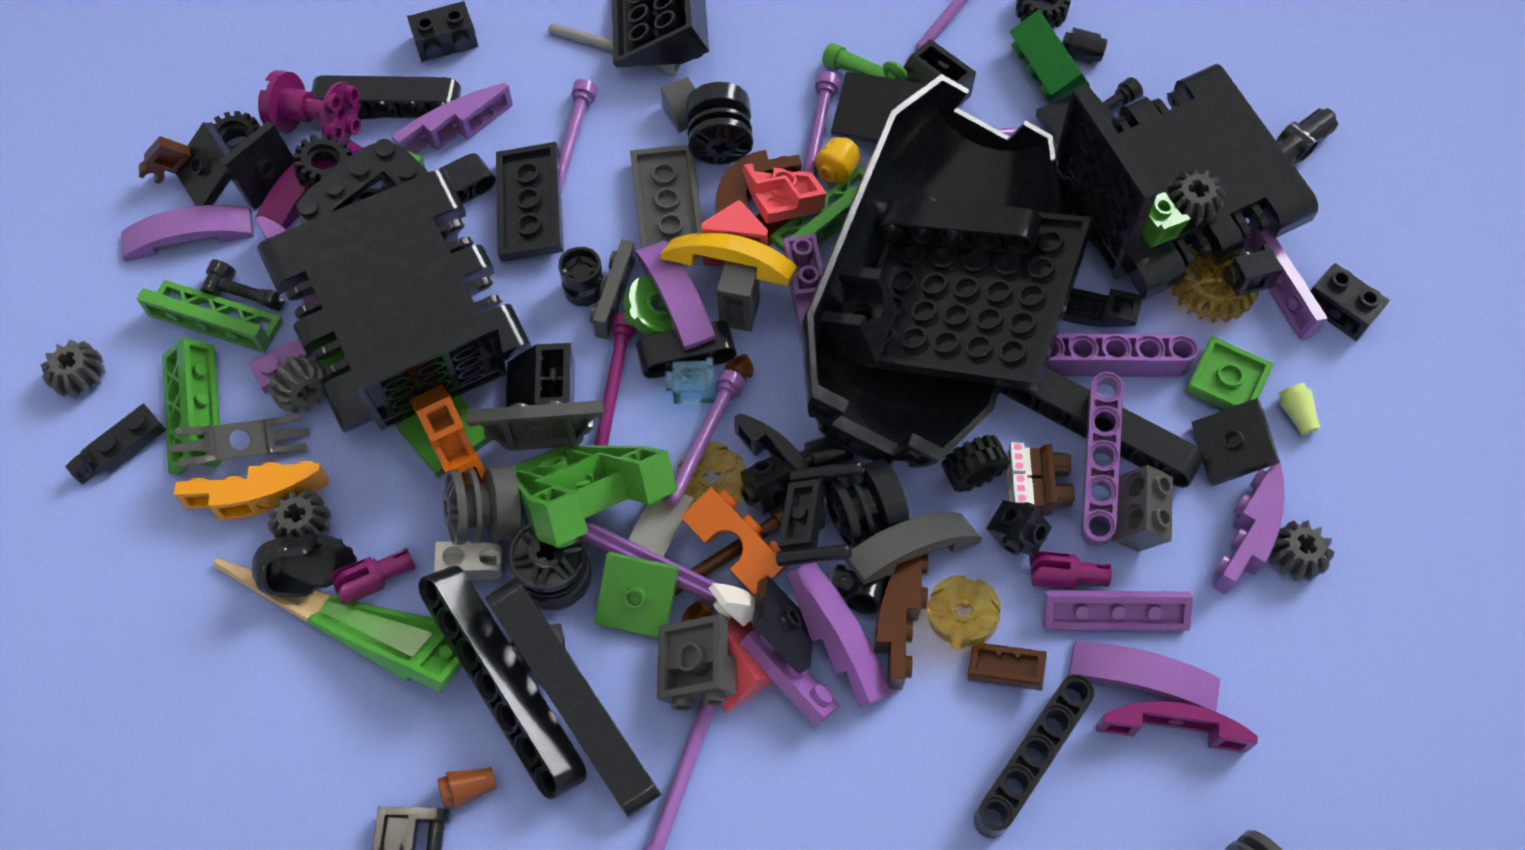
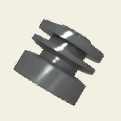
[443,465,521,545]

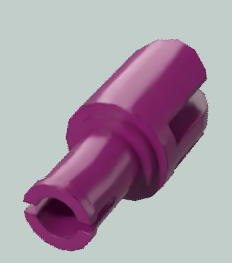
[330,548,415,605]
[1029,551,1112,590]

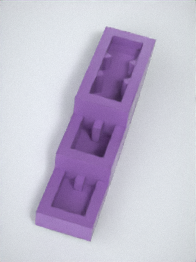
[391,82,513,154]
[787,563,891,707]

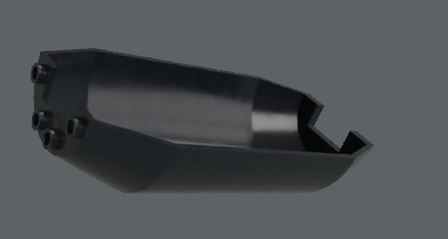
[800,74,1062,468]

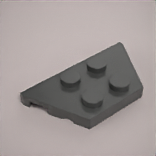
[466,400,604,451]

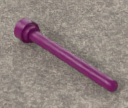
[594,313,637,446]

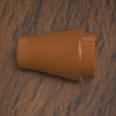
[437,767,497,810]

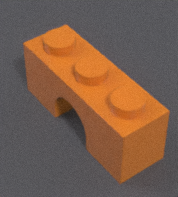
[410,385,485,484]
[680,487,790,595]

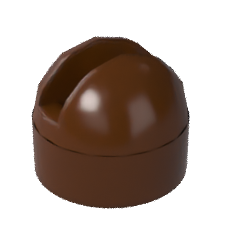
[724,354,754,382]
[682,601,714,621]

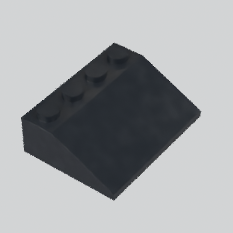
[612,0,709,67]

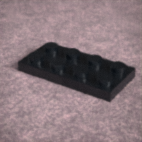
[496,142,564,262]

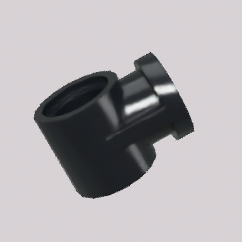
[831,564,889,614]

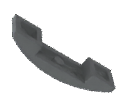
[845,512,982,585]

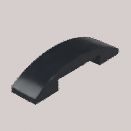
[1062,288,1143,327]
[734,413,826,530]

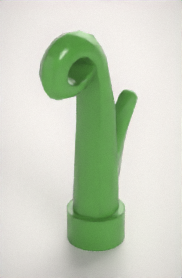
[822,43,907,80]

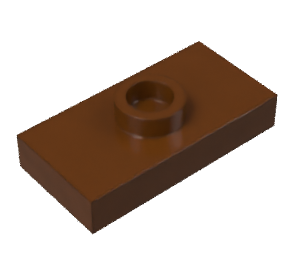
[967,642,1047,691]

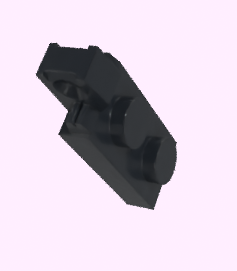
[65,403,166,484]

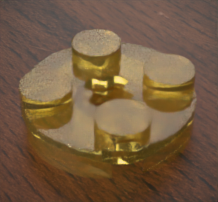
[677,442,746,507]
[927,575,1001,649]

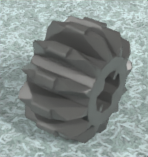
[1167,167,1225,227]
[40,339,106,398]
[267,354,329,414]
[267,489,331,539]
[1271,520,1335,581]

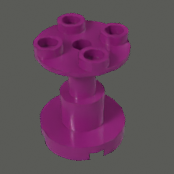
[258,69,361,144]

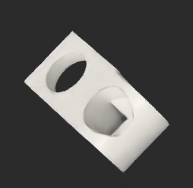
[434,541,503,581]

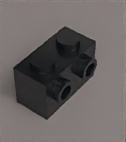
[407,1,478,62]
[1310,263,1390,341]

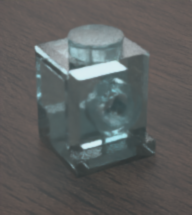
[666,358,714,404]

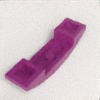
[255,139,363,229]
[1096,701,1258,753]

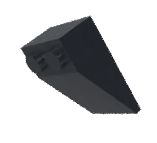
[831,72,926,143]

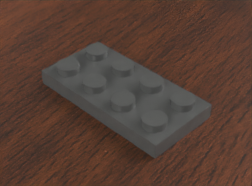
[630,145,702,248]

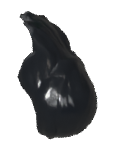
[251,534,357,597]

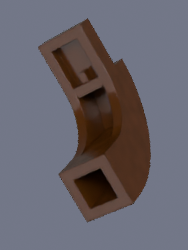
[716,150,802,214]

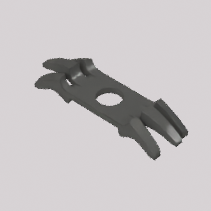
[168,413,310,467]

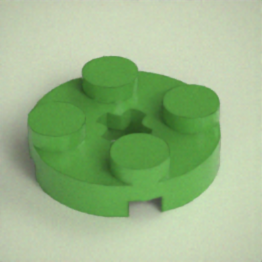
[623,274,674,335]

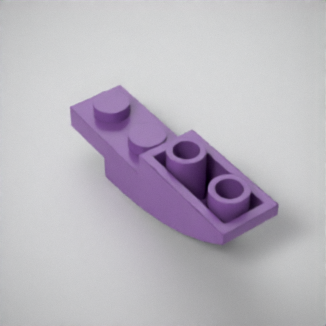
[783,234,824,342]
[1213,463,1285,594]

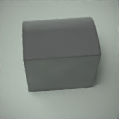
[661,77,695,133]

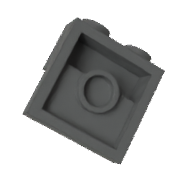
[657,614,736,710]

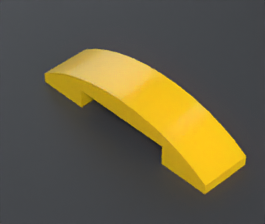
[661,232,797,286]

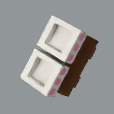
[1006,442,1075,516]

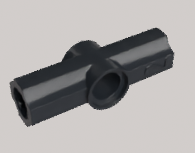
[1276,108,1339,163]

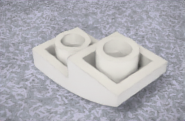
[708,583,756,627]

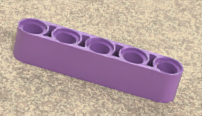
[1047,334,1199,377]
[1081,372,1123,546]

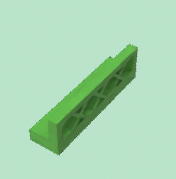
[770,166,865,254]
[136,280,284,353]
[162,337,223,475]

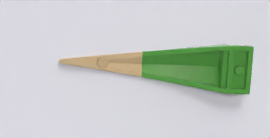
[214,558,463,693]

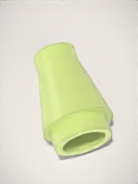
[1279,383,1321,436]

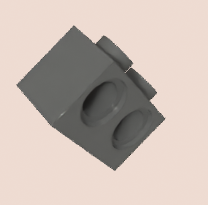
[717,261,760,332]
[1114,465,1173,552]

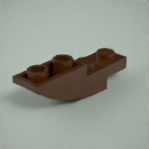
[874,554,928,690]

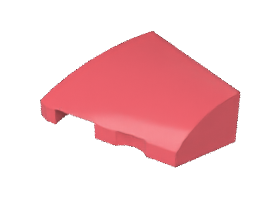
[743,164,827,224]

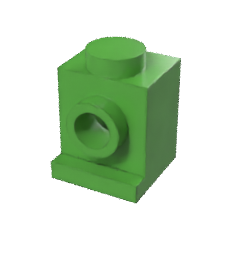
[1142,192,1190,248]

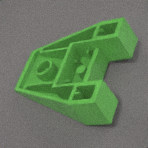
[512,445,677,548]

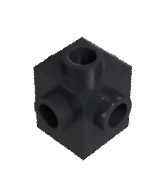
[740,454,794,515]
[986,500,1052,556]

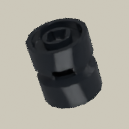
[558,246,603,306]

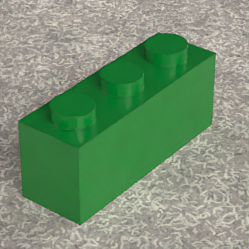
[1009,9,1090,102]

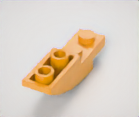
[174,461,329,520]

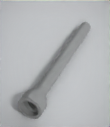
[548,23,681,75]

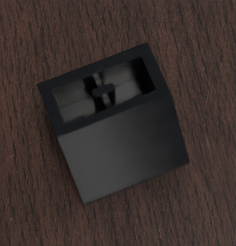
[903,39,976,108]
[505,343,575,407]

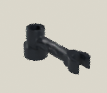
[200,259,286,311]

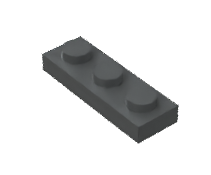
[590,239,636,339]

